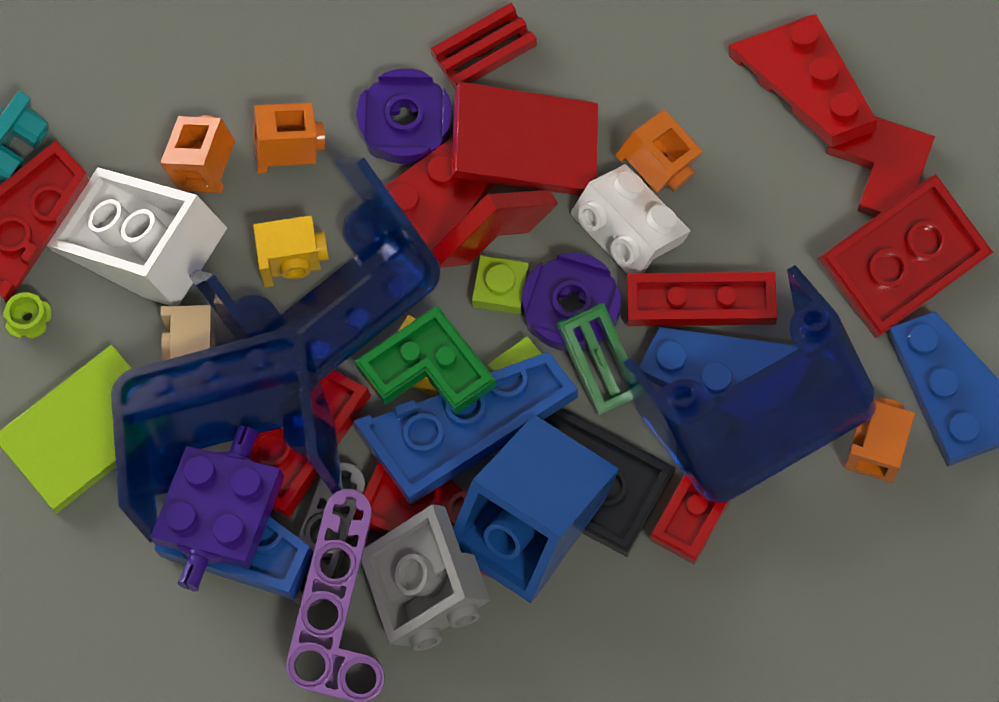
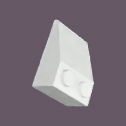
[47,167,227,306]

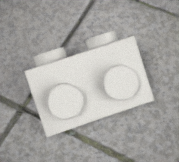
[571,164,691,273]

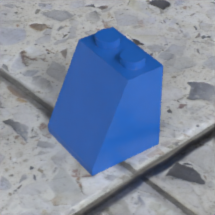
[453,414,619,603]

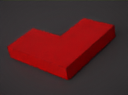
[826,117,935,217]
[429,190,558,268]

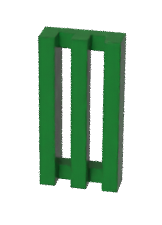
[556,303,644,415]

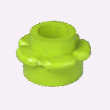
[3,292,52,339]

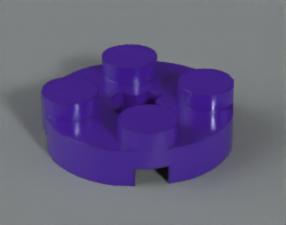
[356,68,453,164]
[522,252,621,352]

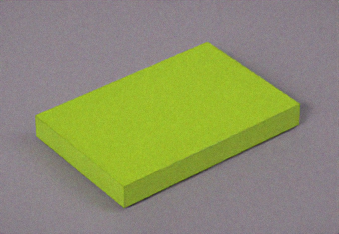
[0,344,175,514]

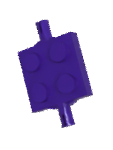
[150,426,284,591]

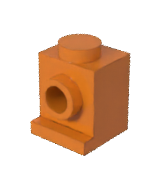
[253,103,325,174]
[615,109,703,193]
[160,115,235,194]
[844,398,915,483]

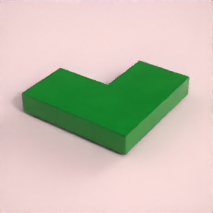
[355,305,497,415]

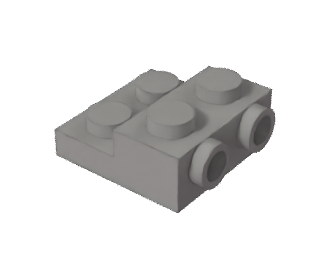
[361,504,491,651]

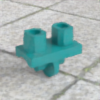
[0,90,49,182]

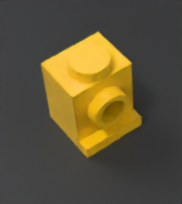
[253,215,329,287]

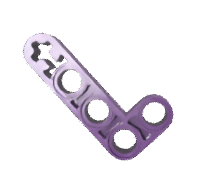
[286,489,385,702]

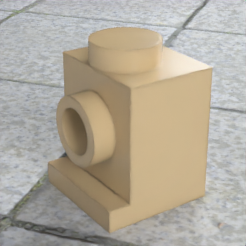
[161,305,217,385]

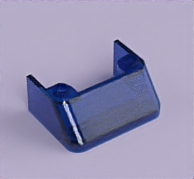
[189,156,440,390]
[623,265,876,502]
[111,329,343,542]

